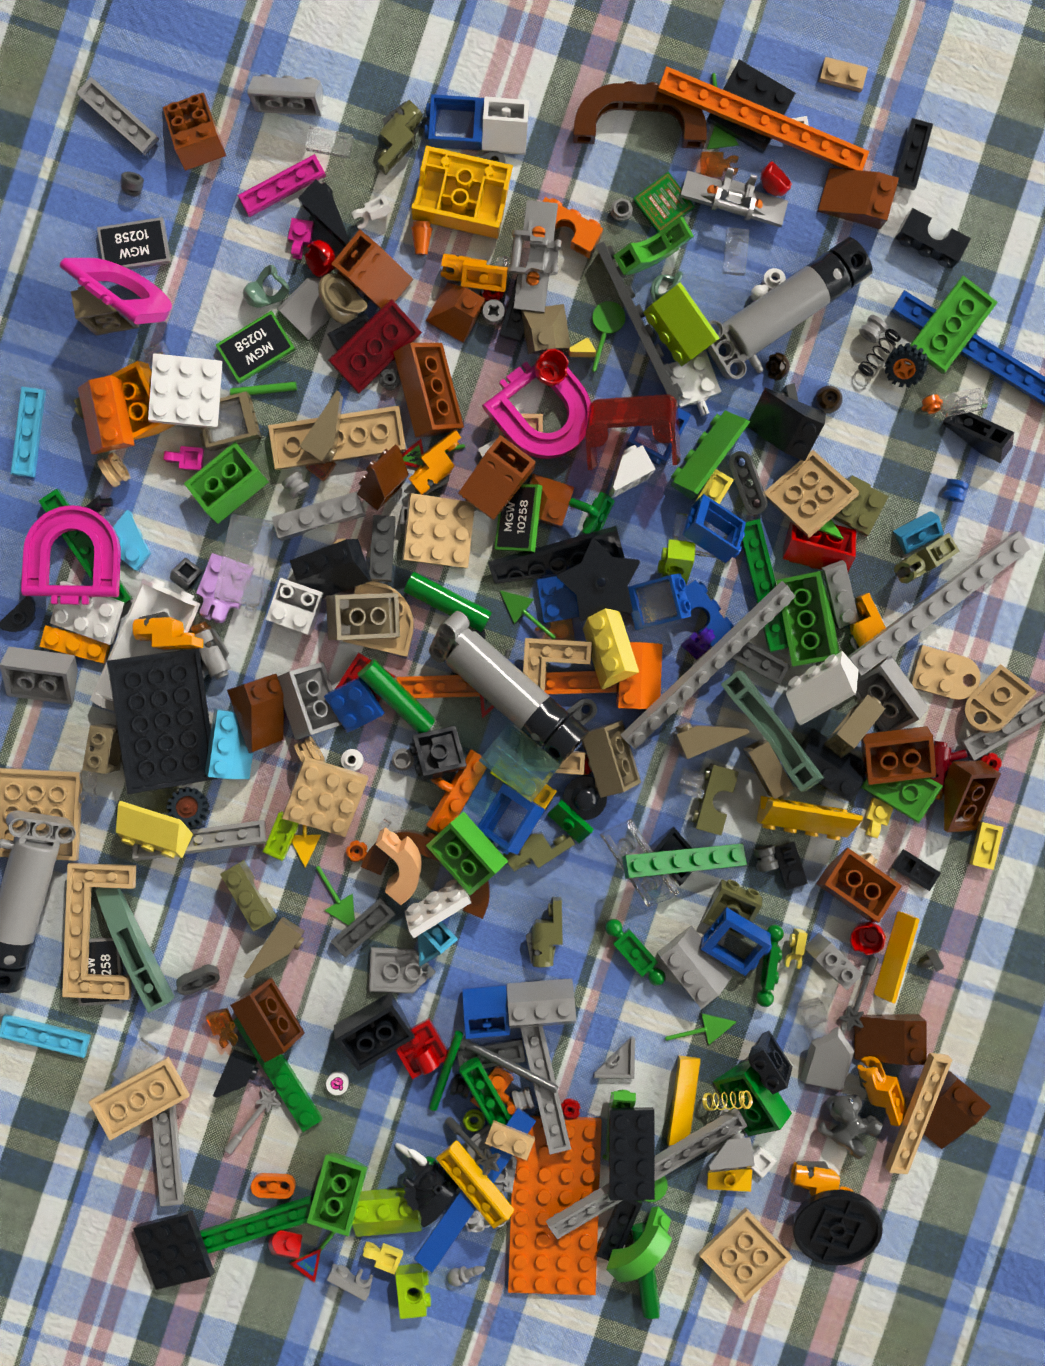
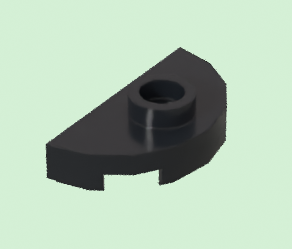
[0,596,36,632]

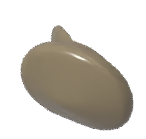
[318,273,367,324]

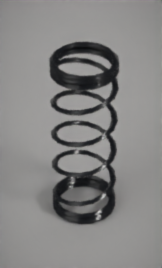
[858,329,901,377]

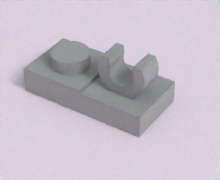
[327,1263,373,1301]

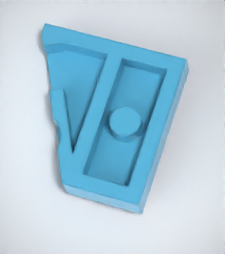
[113,510,151,571]

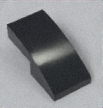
[892,849,941,891]

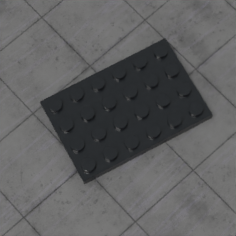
[107,648,218,794]

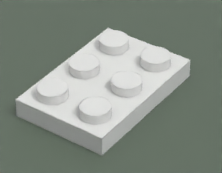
[50,581,124,645]
[404,880,471,938]

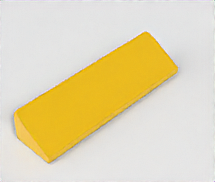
[874,911,920,1004]
[667,1055,701,1146]
[436,1140,514,1229]

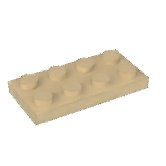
[88,1056,190,1140]

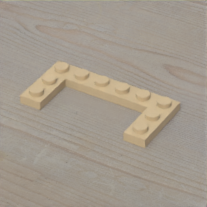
[518,638,592,775]
[62,863,136,1000]

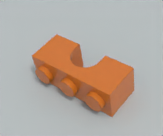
[542,197,603,259]

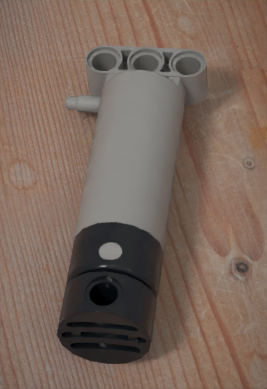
[706,237,873,380]
[429,611,589,764]
[0,811,76,993]

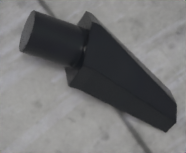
[85,495,113,512]

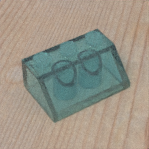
[479,723,561,802]

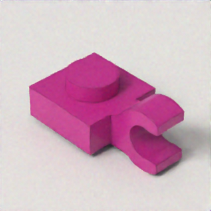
[288,218,314,260]
[163,446,204,471]

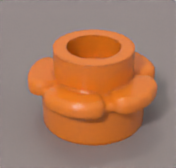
[921,394,943,414]
[346,840,368,862]

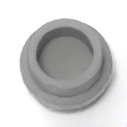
[392,748,414,770]

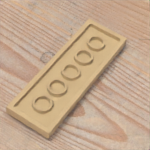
[268,406,406,470]

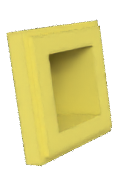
[568,338,596,357]

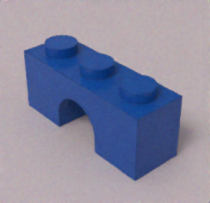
[672,580,734,649]

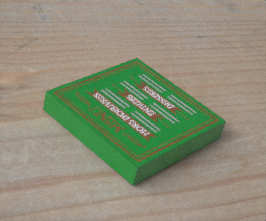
[633,171,695,233]

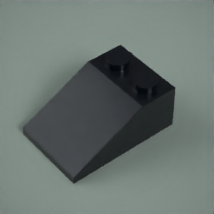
[747,387,826,461]

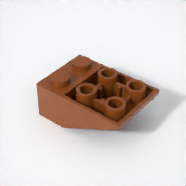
[163,92,227,171]
[332,230,414,309]
[458,435,536,521]

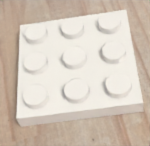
[148,353,222,429]

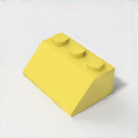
[583,608,639,689]
[116,801,193,859]

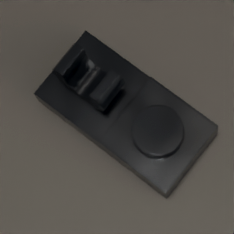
[774,841,808,890]

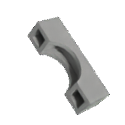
[272,491,366,541]

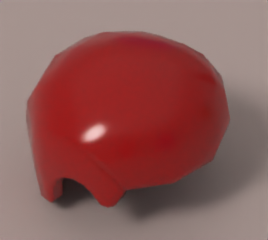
[760,161,792,196]
[305,240,336,277]
[535,349,569,386]
[850,922,886,956]

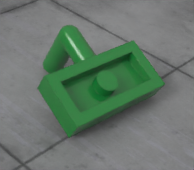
[569,492,615,534]

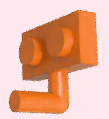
[470,1066,516,1114]

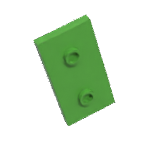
[910,276,998,374]

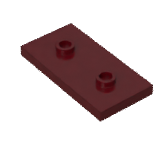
[327,299,422,394]

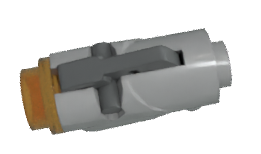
[190,621,231,680]

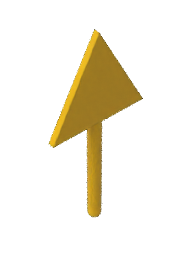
[292,825,321,868]

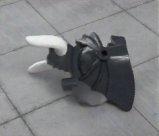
[395,1143,459,1227]

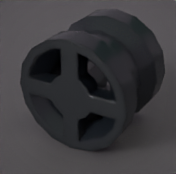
[449,1073,470,1099]

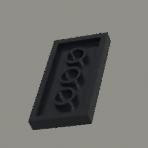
[609,1107,655,1201]

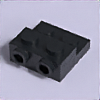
[409,726,467,782]
[748,1031,793,1095]

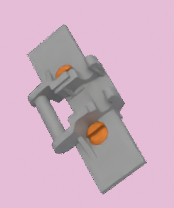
[680,167,788,227]
[507,200,562,313]

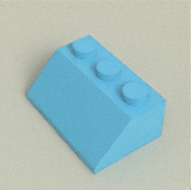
[205,708,253,779]

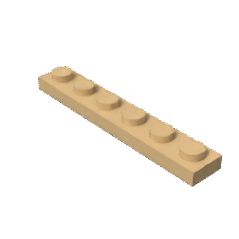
[885,1053,952,1174]

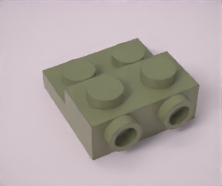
[832,475,889,536]
[703,879,762,940]

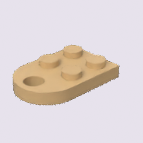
[910,645,981,699]
[965,664,1036,733]

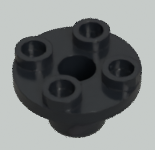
[563,776,607,820]

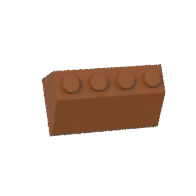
[393,343,464,438]

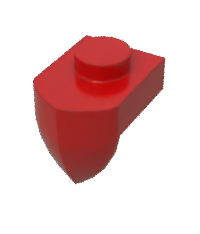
[268,1230,303,1259]

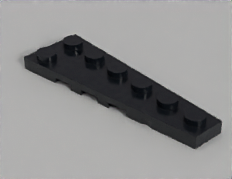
[488,526,625,584]

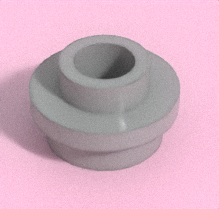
[611,199,633,222]

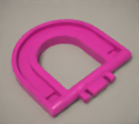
[59,258,172,324]
[482,361,592,459]
[21,505,121,605]

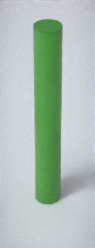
[230,382,297,395]

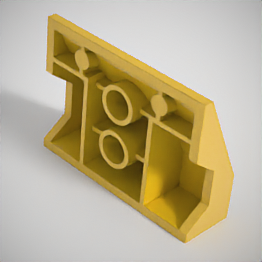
[411,146,513,239]
[756,795,863,840]

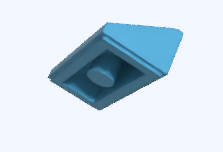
[893,511,944,555]

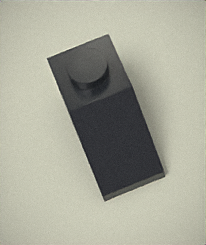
[213,1049,259,1098]

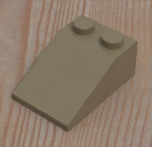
[326,593,400,640]
[672,722,749,759]

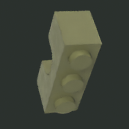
[691,763,739,836]
[220,860,277,932]

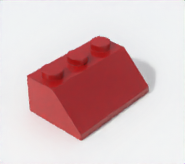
[783,521,856,572]

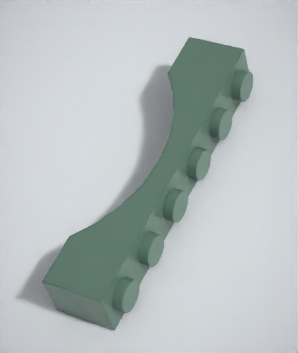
[721,671,824,792]

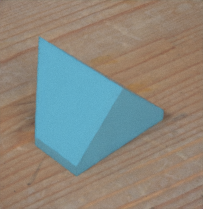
[418,921,458,967]

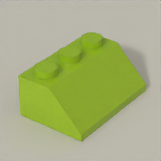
[643,282,720,367]
[352,1187,422,1237]

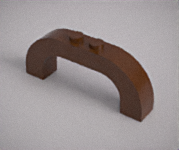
[573,81,707,149]
[361,829,490,919]

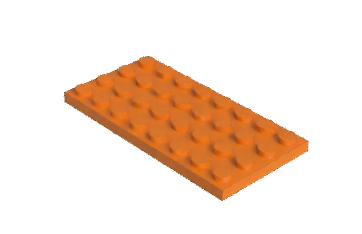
[508,1115,602,1295]

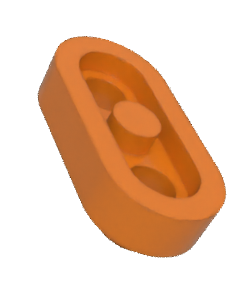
[251,1173,296,1199]

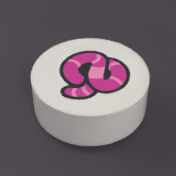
[326,1071,349,1095]

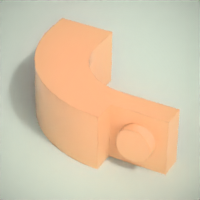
[376,827,422,905]

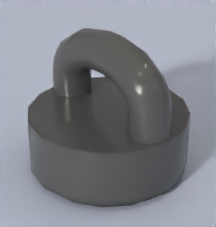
[120,172,144,197]
[921,949,944,972]

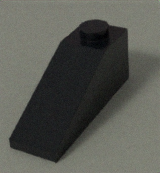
[298,179,350,247]
[943,405,1015,463]

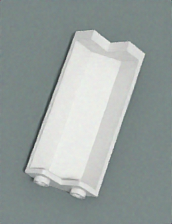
[90,578,200,711]

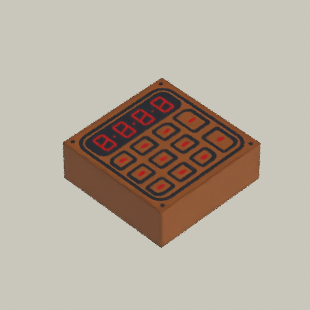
[305,461,337,482]

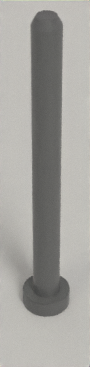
[459,1036,558,1093]

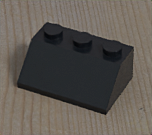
[290,539,372,599]
[801,728,866,802]
[334,992,415,1072]

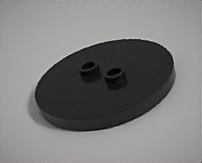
[792,1190,883,1265]

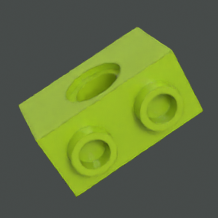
[657,539,695,585]
[395,1263,431,1319]

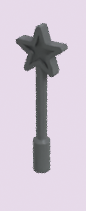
[839,955,879,1031]
[445,1117,501,1176]

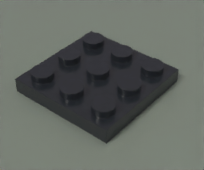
[706,59,796,154]
[133,1210,215,1290]

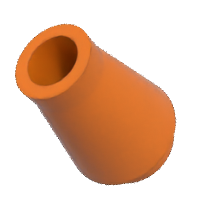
[411,221,433,255]

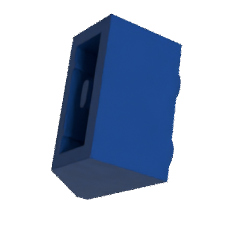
[463,985,510,1039]

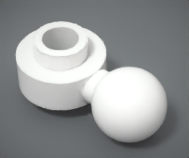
[750,268,786,301]
[341,749,364,772]

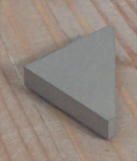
[594,1036,635,1079]

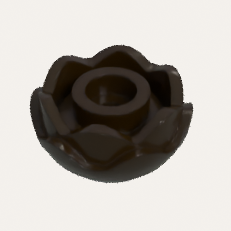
[766,352,790,381]
[815,385,843,413]

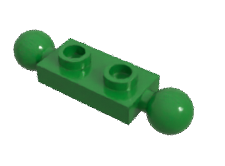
[605,919,666,986]
[756,924,784,1007]

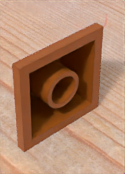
[425,282,485,343]
[530,474,574,529]

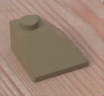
[521,304,571,355]

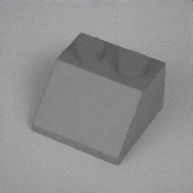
[705,1134,755,1173]

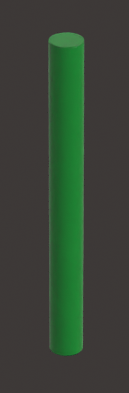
[429,1031,463,1111]

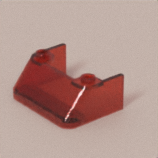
[585,394,681,470]

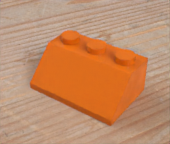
[78,375,135,454]
[616,642,663,709]

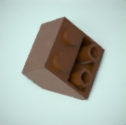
[357,444,409,511]

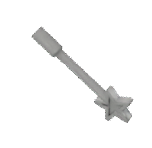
[224,1087,281,1154]

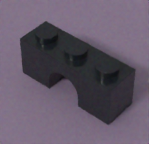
[895,208,971,268]

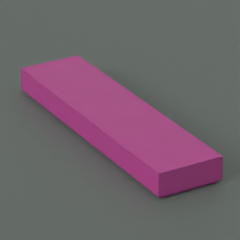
[237,154,326,217]

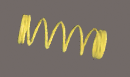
[702,1091,752,1111]

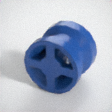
[942,479,969,503]

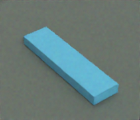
[11,387,46,478]
[0,1014,91,1058]

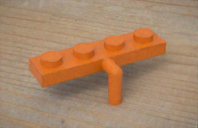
[426,750,491,833]

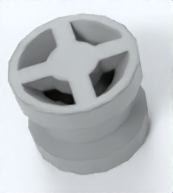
[483,299,505,326]
[859,315,888,343]
[282,472,310,499]
[512,1086,535,1111]

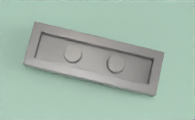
[822,560,859,628]

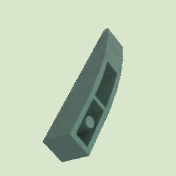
[95,887,175,1013]

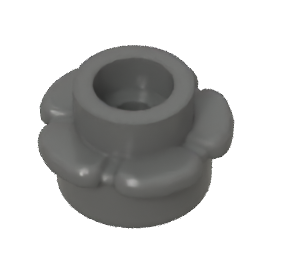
[379,369,401,390]

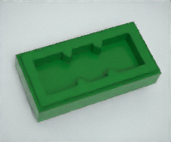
[547,800,594,844]

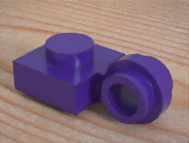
[681,627,716,660]

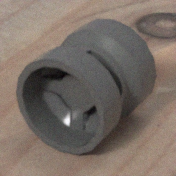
[753,845,779,872]

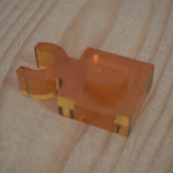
[700,152,739,177]
[535,619,575,641]
[205,1008,238,1048]

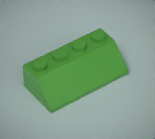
[671,410,750,500]
[776,571,840,667]

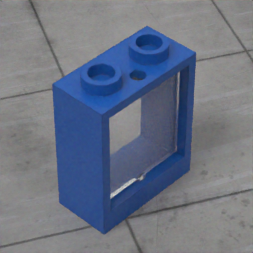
[628,573,691,630]

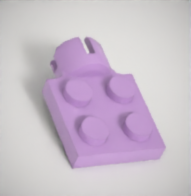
[196,553,255,623]

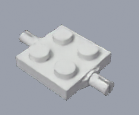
[669,351,721,417]

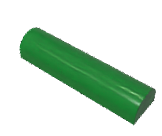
[403,572,492,632]
[358,659,435,734]
[459,1058,511,1127]
[631,1222,660,1319]

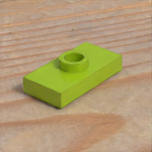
[263,811,299,861]

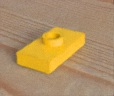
[706,1168,752,1192]

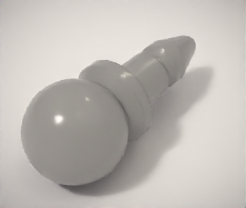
[447,1266,485,1287]

